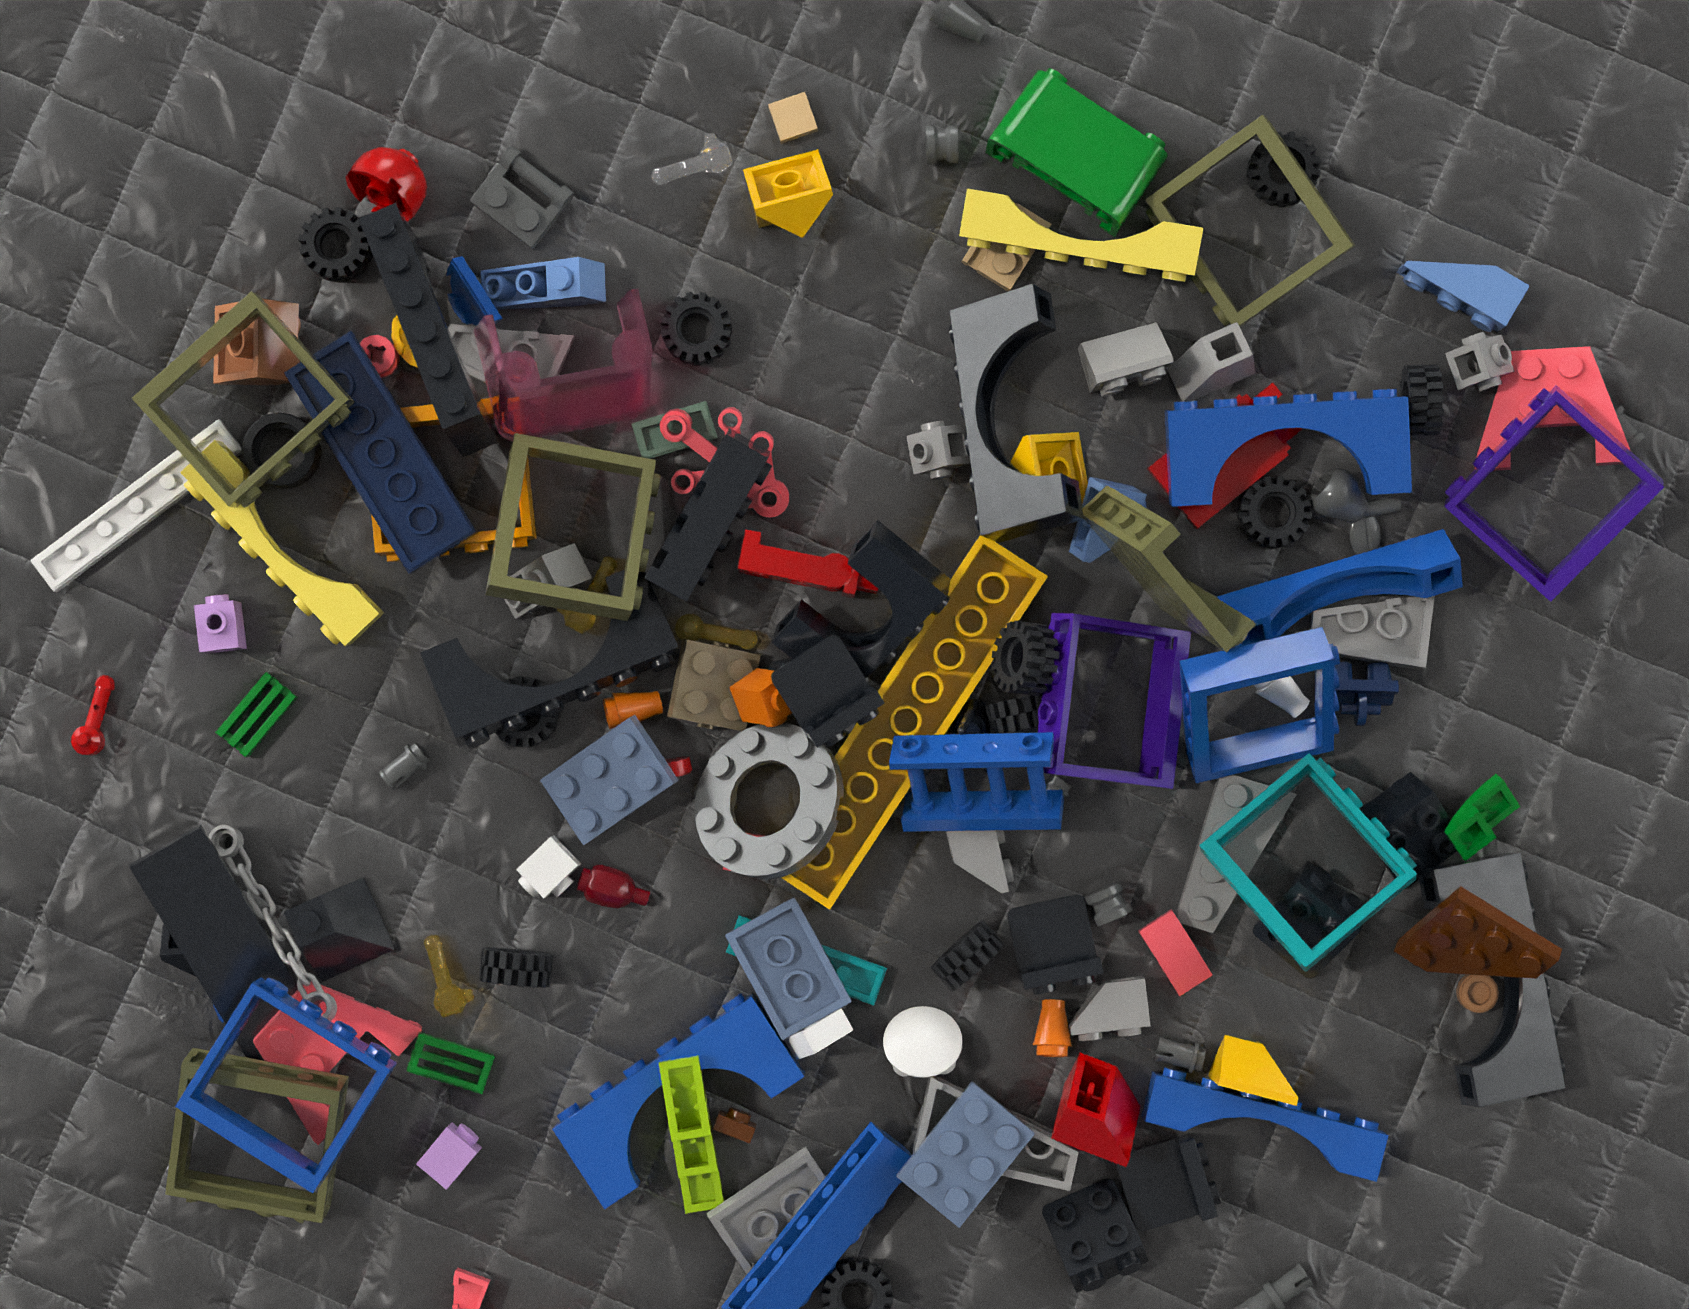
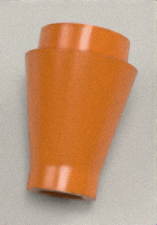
[603,691,663,729]
[1033,999,1072,1057]

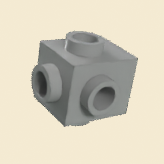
[1445,332,1514,392]
[906,421,971,480]

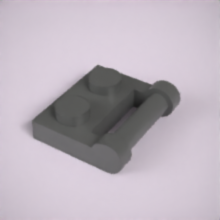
[470,145,574,250]

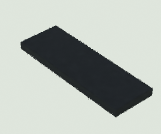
[129,825,298,1060]

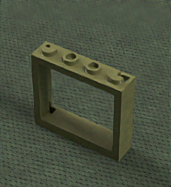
[1145,115,1356,327]
[132,291,354,508]
[485,433,661,621]
[165,1048,349,1223]

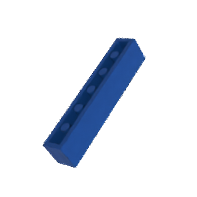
[721,1122,912,1309]

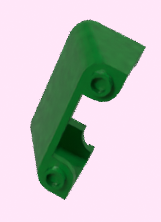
[985,68,1168,237]

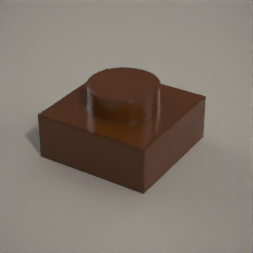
[713,1107,757,1144]

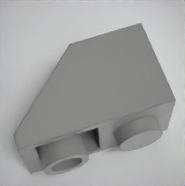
[1168,322,1256,401]
[504,543,592,619]
[946,830,1014,893]
[1068,976,1151,1041]

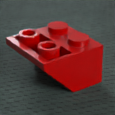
[1051,1052,1141,1167]

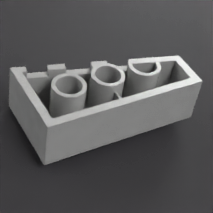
[913,1076,1079,1191]

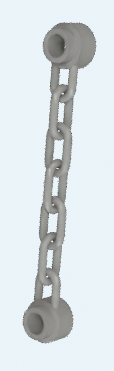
[209,825,337,1021]

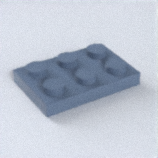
[540,715,679,845]
[725,896,852,1040]
[896,1081,1035,1228]

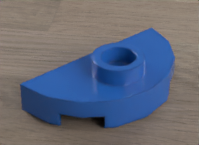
[446,256,502,328]

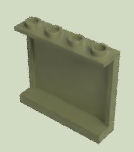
[1082,485,1256,653]

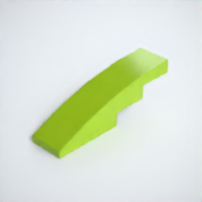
[659,1055,724,1214]

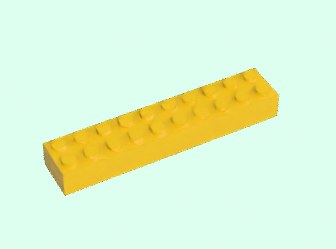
[781,535,1048,910]

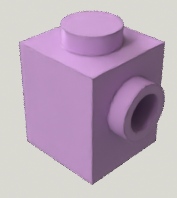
[194,594,247,654]
[416,1122,482,1190]

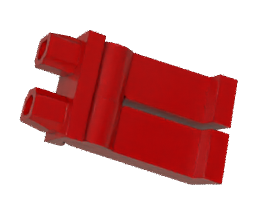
[738,529,878,598]

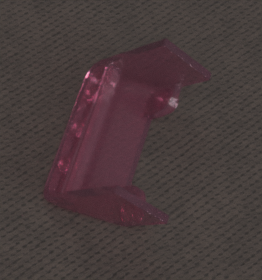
[474,288,652,441]

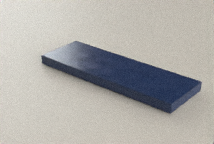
[284,331,478,574]

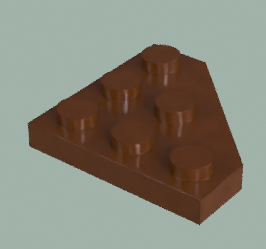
[1394,886,1562,979]

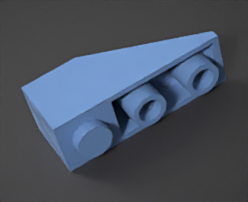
[481,257,606,309]
[1396,261,1529,332]

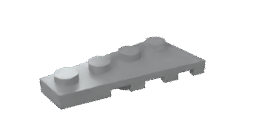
[1176,775,1297,933]

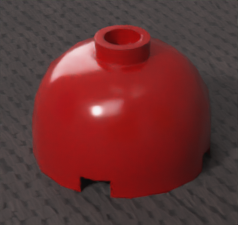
[345,147,427,222]

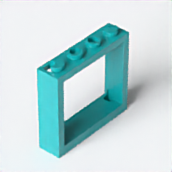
[1199,753,1417,972]

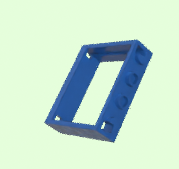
[1179,627,1340,783]
[175,978,397,1193]

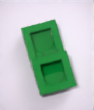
[1444,774,1521,861]

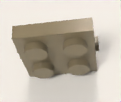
[667,639,761,731]

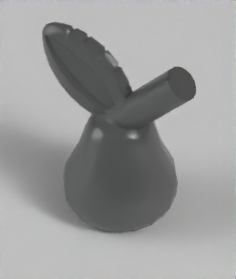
[1310,468,1401,555]

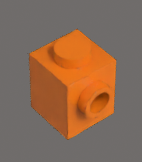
[729,668,792,727]

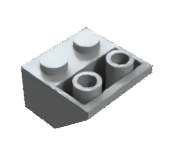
[1078,322,1174,397]

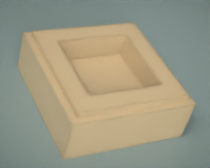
[768,92,818,144]

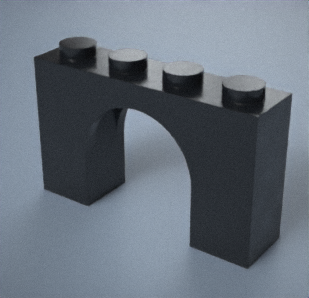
[772,520,951,683]

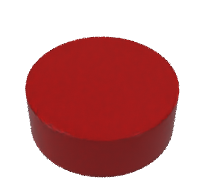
[665,756,692,777]

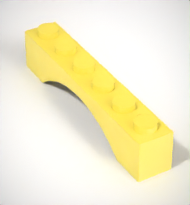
[959,189,1203,282]
[180,440,384,646]

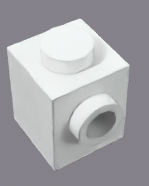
[516,836,581,898]

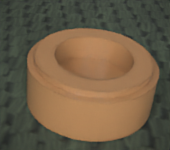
[1456,974,1499,1013]

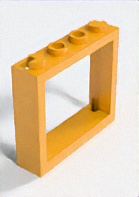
[371,395,537,562]

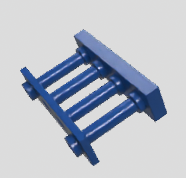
[889,732,1064,832]

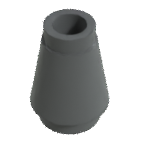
[929,0,990,43]

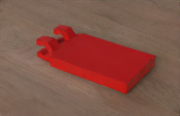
[1147,383,1303,529]

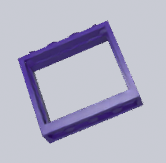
[1444,385,1664,602]
[1038,613,1191,789]

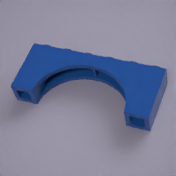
[1165,389,1412,507]
[552,993,805,1209]

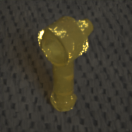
[557,556,619,635]
[675,614,757,649]
[424,935,474,1018]

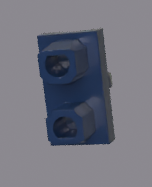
[1335,662,1399,726]

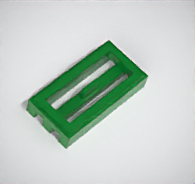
[215,672,298,758]
[406,1032,495,1094]

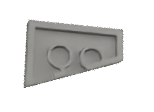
[448,324,575,409]
[1309,596,1435,671]
[706,1146,826,1274]

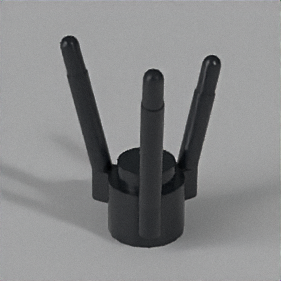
[924,699,991,776]

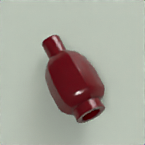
[576,865,650,908]

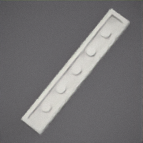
[30,419,242,592]

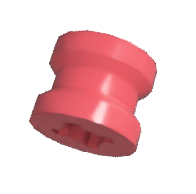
[360,335,400,378]

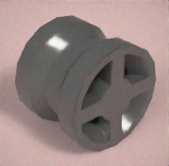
[925,124,959,165]
[1084,881,1133,926]

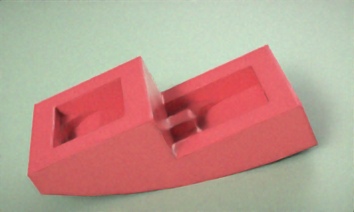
[1138,910,1212,996]

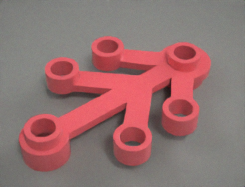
[660,407,789,518]

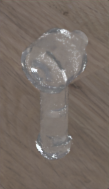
[652,133,733,185]

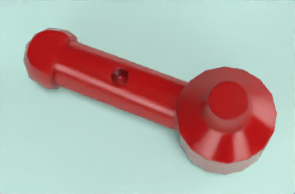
[71,675,115,756]

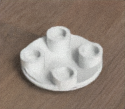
[883,1006,962,1078]

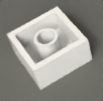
[784,1008,853,1060]

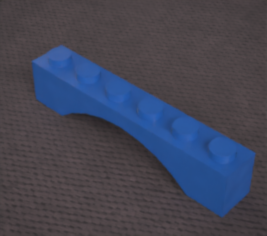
[1217,529,1463,648]
[1141,1067,1389,1182]

